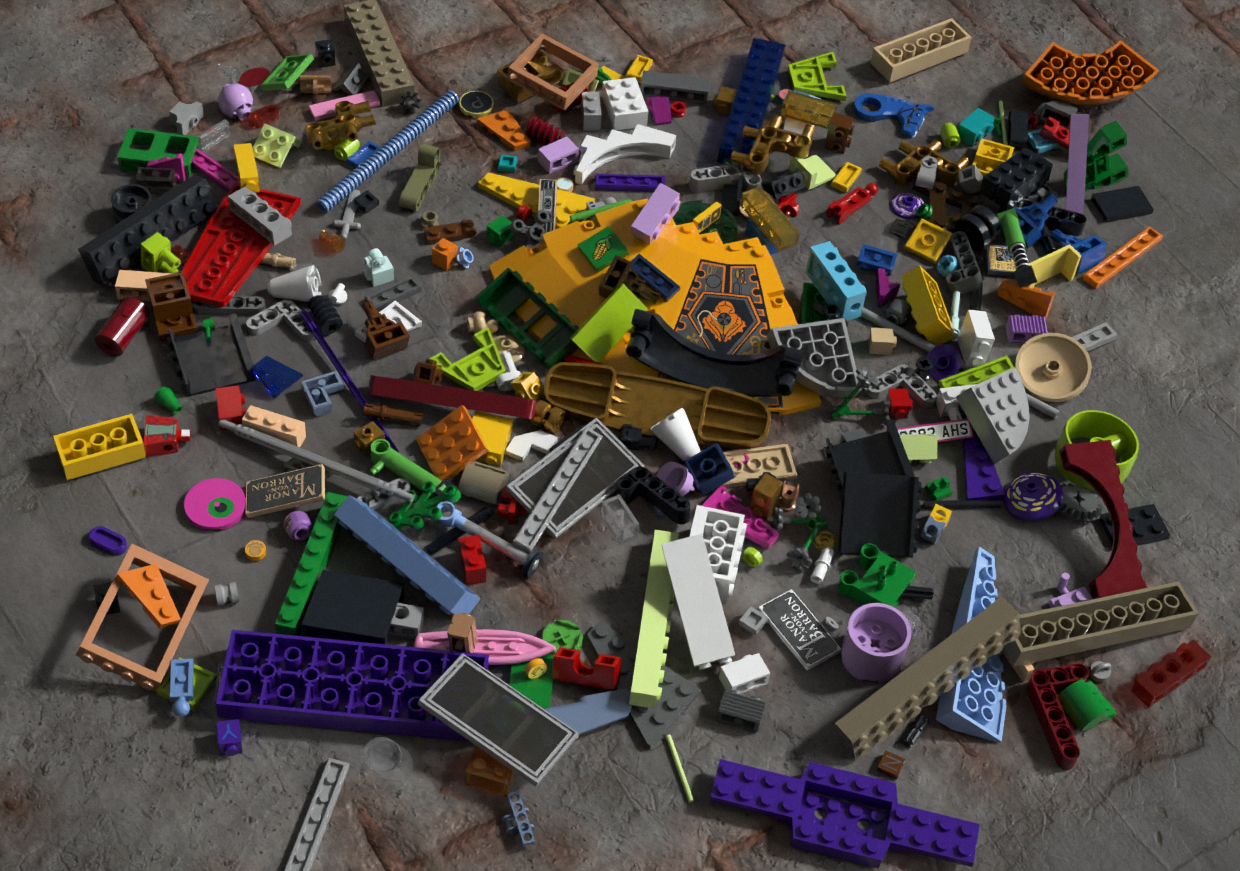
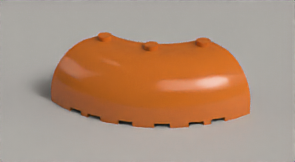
[1020,40,1160,105]

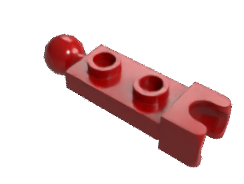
[1039,117,1070,150]
[827,183,878,225]

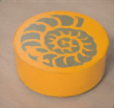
[245,540,266,561]

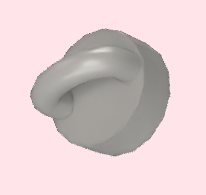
[1089,661,1111,683]

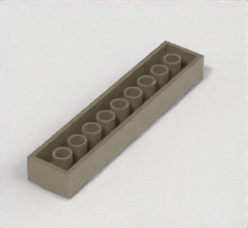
[1003,581,1199,667]
[835,596,1020,760]

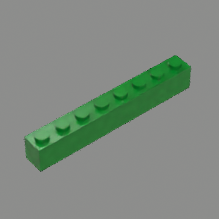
[275,492,347,636]

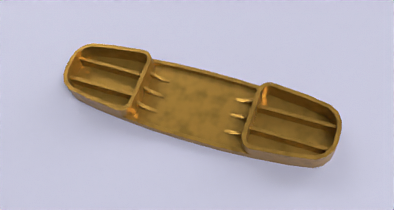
[544,362,771,449]

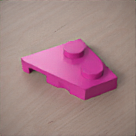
[147,153,186,183]

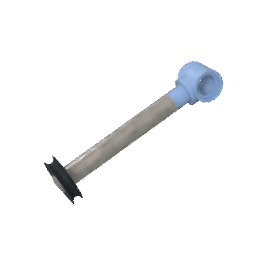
[436,501,543,578]

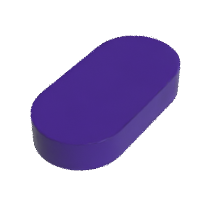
[88,526,127,556]

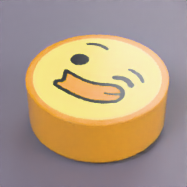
[525,658,547,679]

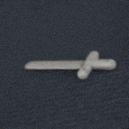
[332,190,361,240]

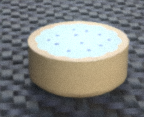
[557,178,573,192]

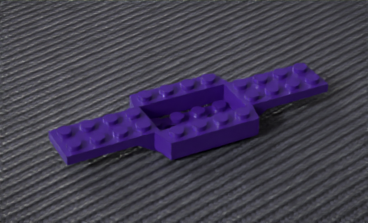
[710,759,980,869]

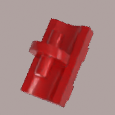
[771,193,799,218]
[498,487,527,525]

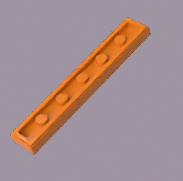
[1082,226,1163,289]

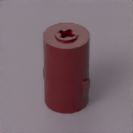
[95,297,150,357]

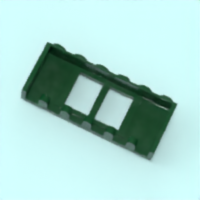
[476,268,579,370]

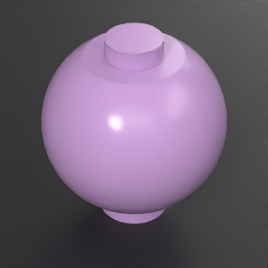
[218,84,253,121]

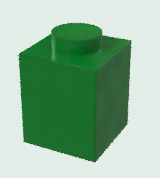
[486,215,514,247]

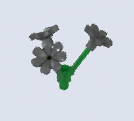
[830,367,890,426]
[771,493,828,570]

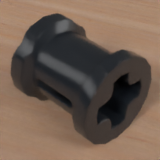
[914,357,933,382]

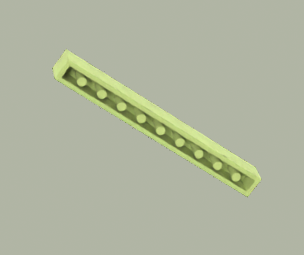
[629,530,679,708]

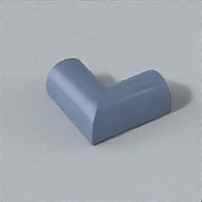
[300,371,344,416]

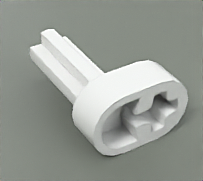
[496,351,521,391]

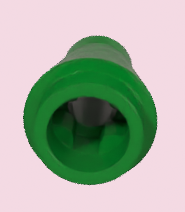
[154,386,183,415]

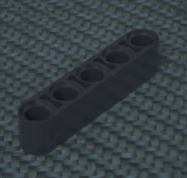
[999,198,1087,236]

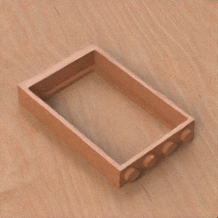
[75,544,209,692]

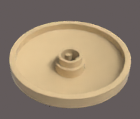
[1015,333,1092,402]

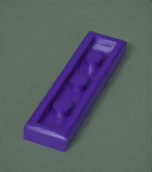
[595,174,665,192]

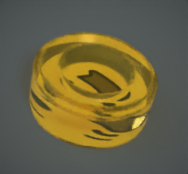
[814,531,835,551]

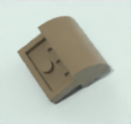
[458,461,510,504]

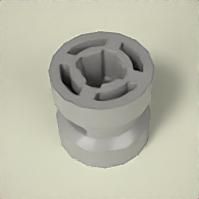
[214,582,239,606]

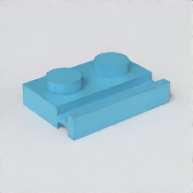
[1028,129,1062,154]

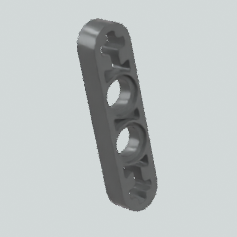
[191,296,266,315]

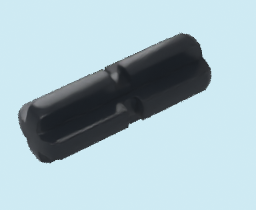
[903,715,929,747]

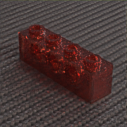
[1131,639,1212,708]

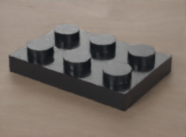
[1099,504,1170,546]

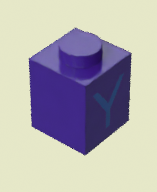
[217,719,243,756]

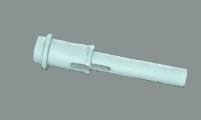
[949,291,960,340]

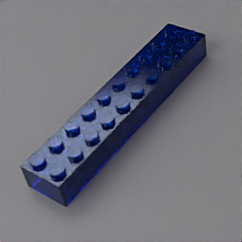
[717,38,786,164]

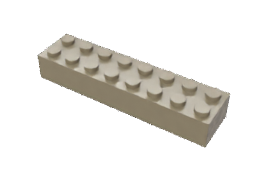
[344,0,415,107]

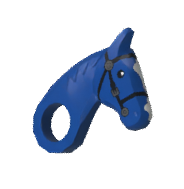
[853,93,934,138]

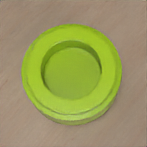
[742,547,763,567]

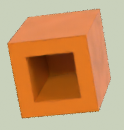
[432,238,458,271]

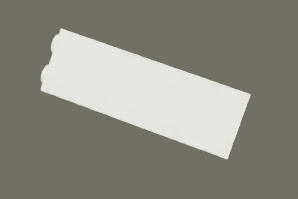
[662,534,735,670]

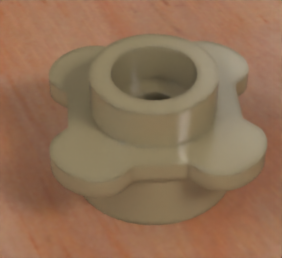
[421,211,439,227]

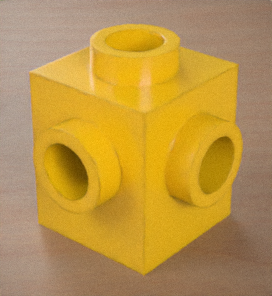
[511,372,544,400]

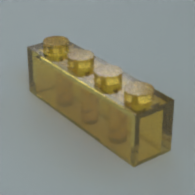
[740,186,800,252]

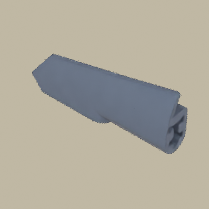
[535,688,633,748]

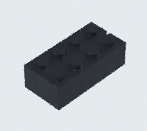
[980,148,1053,210]

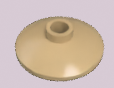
[493,335,525,363]

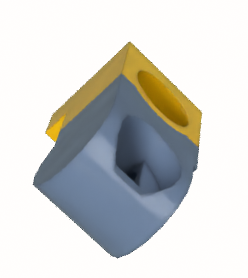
[921,504,952,544]

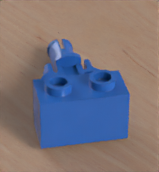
[1013,193,1059,248]
[1051,229,1107,273]

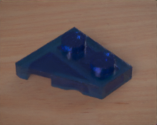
[250,356,303,399]

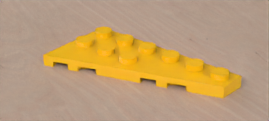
[478,173,595,229]

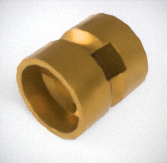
[530,400,566,434]

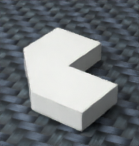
[505,430,558,462]

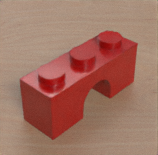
[553,647,621,690]

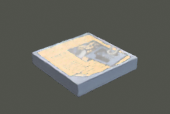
[985,244,1017,277]

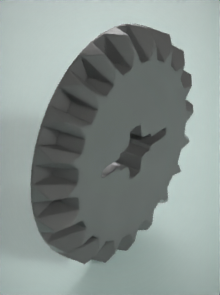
[1058,483,1103,521]

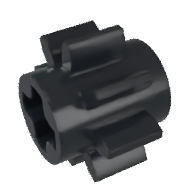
[400,91,422,113]

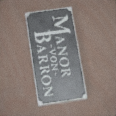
[758,589,841,671]

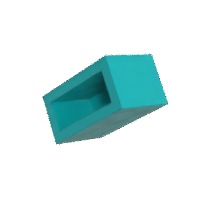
[958,108,995,146]

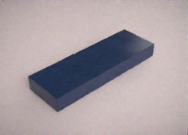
[631,254,680,302]

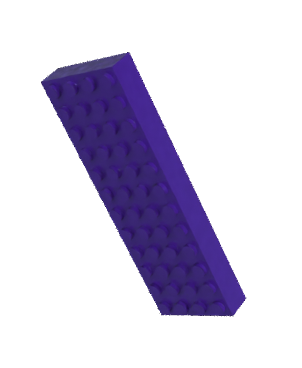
[216,630,489,742]

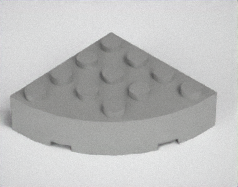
[766,318,861,398]
[956,367,1030,464]

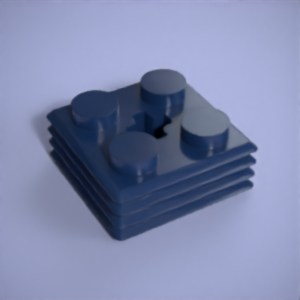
[684,443,736,495]

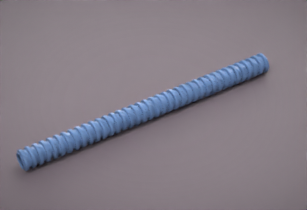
[316,90,459,214]

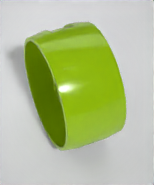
[1054,410,1139,491]

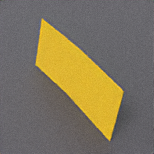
[602,66,626,80]

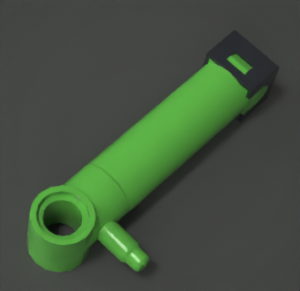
[370,439,456,506]

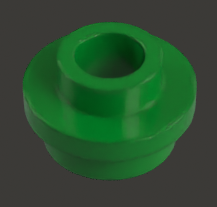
[916,203,932,220]

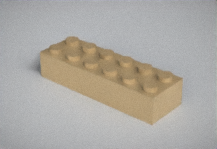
[870,18,972,83]

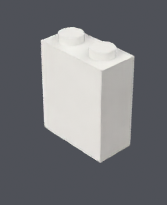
[957,310,995,367]

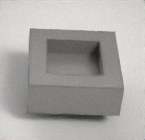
[739,607,768,635]

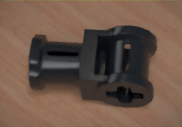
[1024,182,1057,203]
[618,424,657,451]

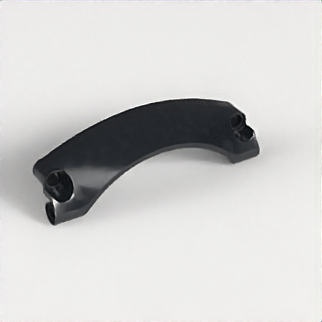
[626,309,804,397]

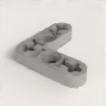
[246,300,315,341]
[866,364,937,408]

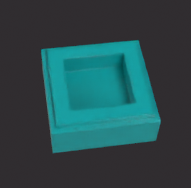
[498,154,518,173]

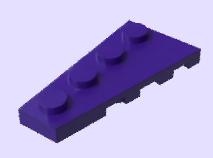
[963,434,1005,500]

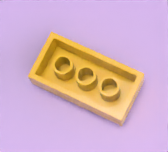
[901,265,956,346]
[53,414,146,480]

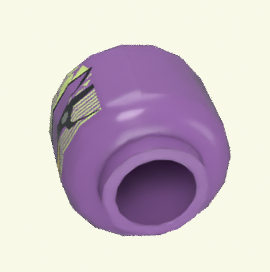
[284,511,313,541]

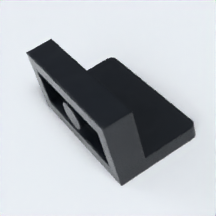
[720,177,743,216]

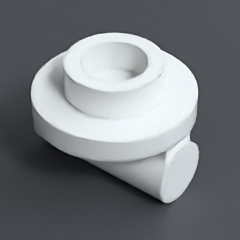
[328,283,347,304]

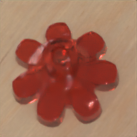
[171,245,190,266]

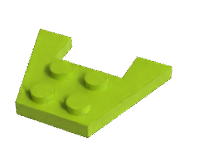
[787,52,847,101]
[429,327,506,391]

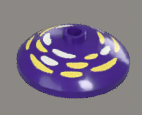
[1003,473,1063,521]

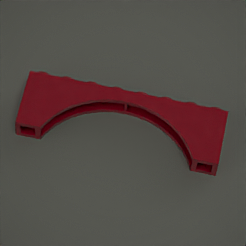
[1059,440,1146,599]

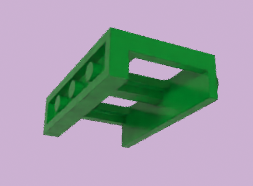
[117,128,200,179]

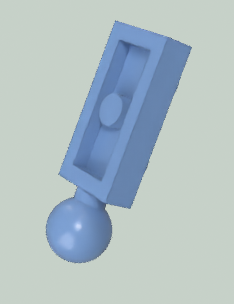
[170,659,194,717]

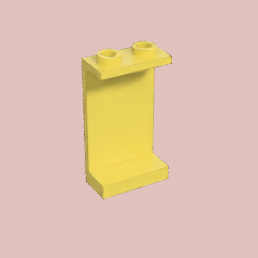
[1016,244,1081,289]

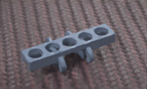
[502,791,535,847]

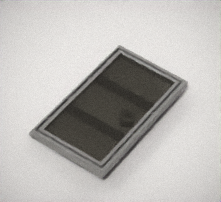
[506,418,645,539]
[418,653,579,787]

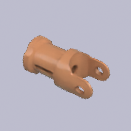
[778,481,799,512]

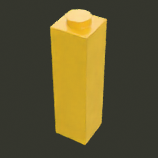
[234,143,260,192]

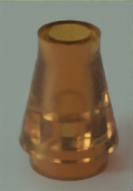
[319,230,345,252]

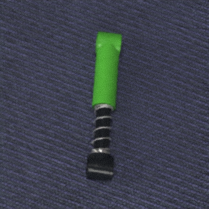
[997,208,1037,288]

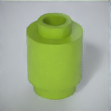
[940,123,961,148]
[334,138,360,161]

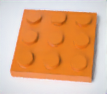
[416,405,489,481]

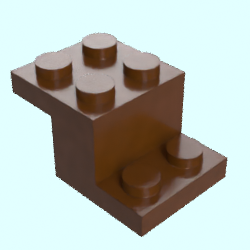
[145,272,198,340]

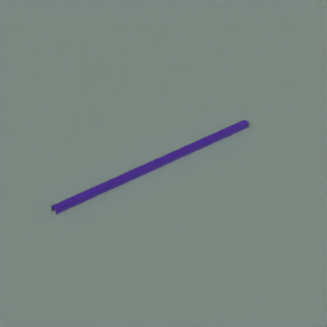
[299,309,399,452]

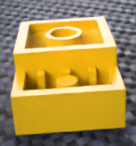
[973,138,1014,189]

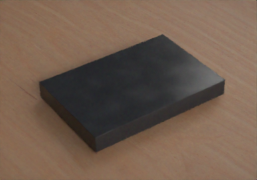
[1091,186,1154,222]

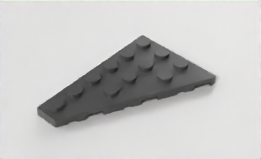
[587,621,700,750]

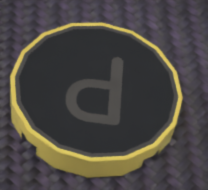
[459,91,494,118]

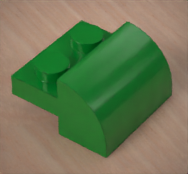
[1057,679,1117,731]

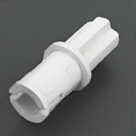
[810,547,834,584]

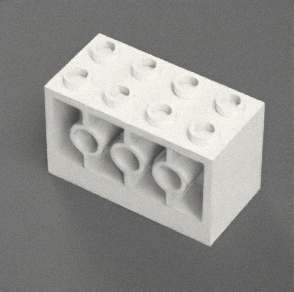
[689,505,747,603]

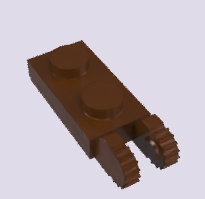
[424,220,477,245]

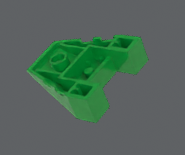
[1063,120,1128,195]

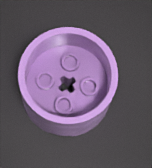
[841,603,911,683]

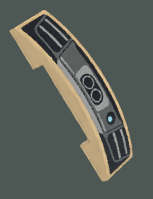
[538,179,557,233]

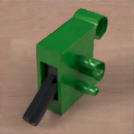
[837,544,934,608]

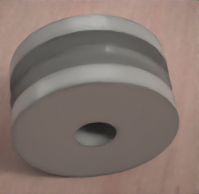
[821,617,839,634]

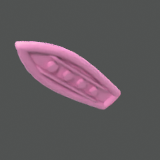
[413,629,556,665]

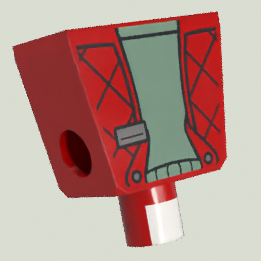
[143,415,191,457]

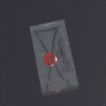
[198,119,230,152]

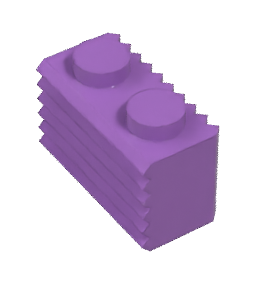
[1005,315,1048,343]

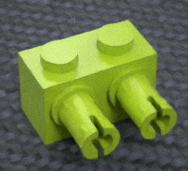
[141,232,181,274]

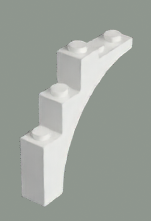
[573,124,676,185]

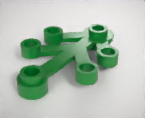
[388,481,461,530]

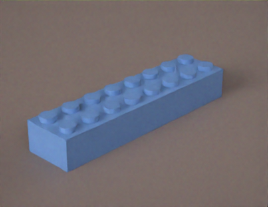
[334,495,481,616]

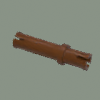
[363,403,423,426]

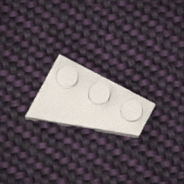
[355,301,422,343]

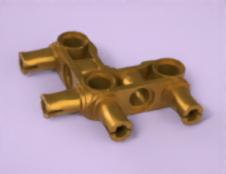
[305,100,376,150]
[731,115,815,175]
[879,140,969,186]

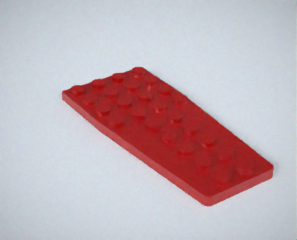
[181,183,301,307]

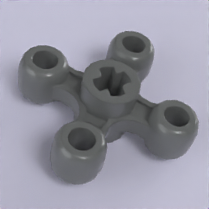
[509,210,549,248]

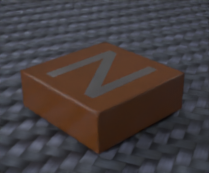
[877,750,906,780]

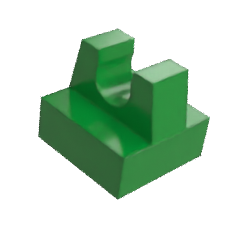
[924,476,953,501]

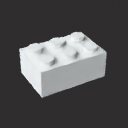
[602,77,648,130]

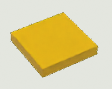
[904,218,953,264]

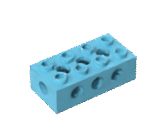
[805,241,867,321]

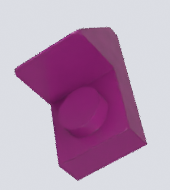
[646,96,672,126]
[875,268,901,308]

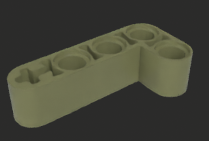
[399,144,440,211]

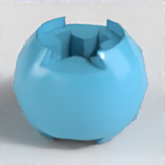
[937,255,959,277]

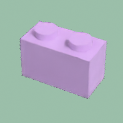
[538,137,579,174]

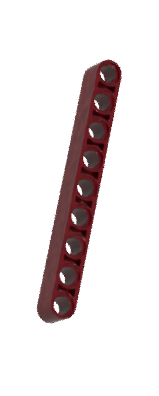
[367,375,537,419]

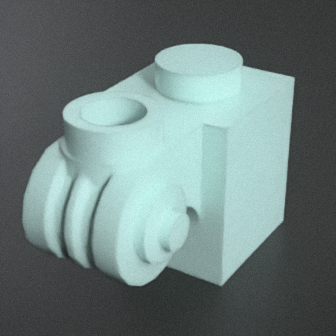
[364,248,394,287]

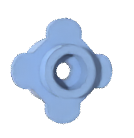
[456,247,474,269]

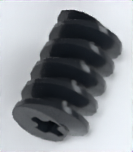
[308,295,343,335]

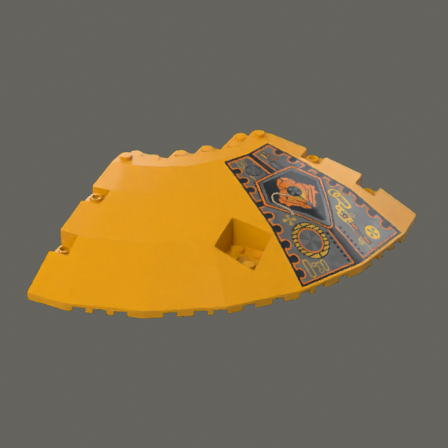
[489,199,821,415]

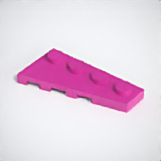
[702,485,779,550]

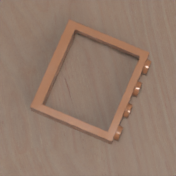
[507,34,599,111]

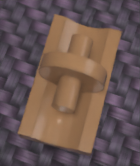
[300,75,332,95]

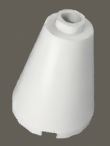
[267,265,321,302]
[650,408,700,461]

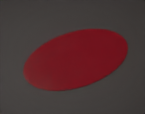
[239,67,270,86]

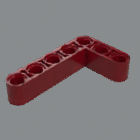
[1026,663,1089,770]

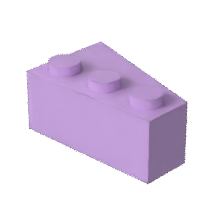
[631,183,681,244]

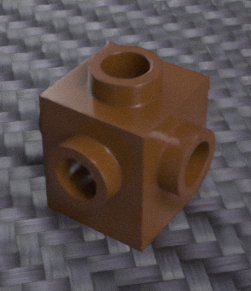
[414,358,443,385]

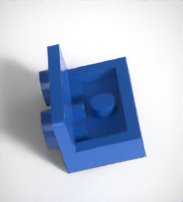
[856,244,897,276]

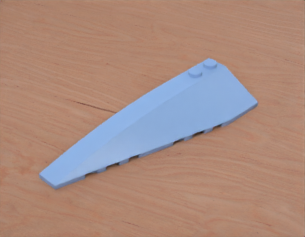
[936,547,1006,743]

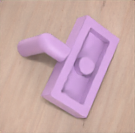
[1049,573,1093,608]

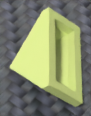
[562,68,599,92]

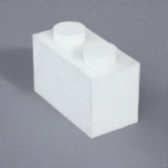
[719,653,770,694]

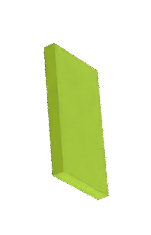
[570,283,648,363]

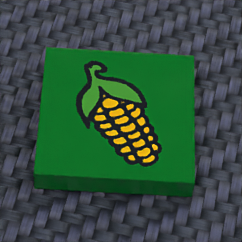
[578,226,629,273]

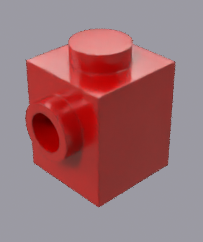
[886,388,913,419]

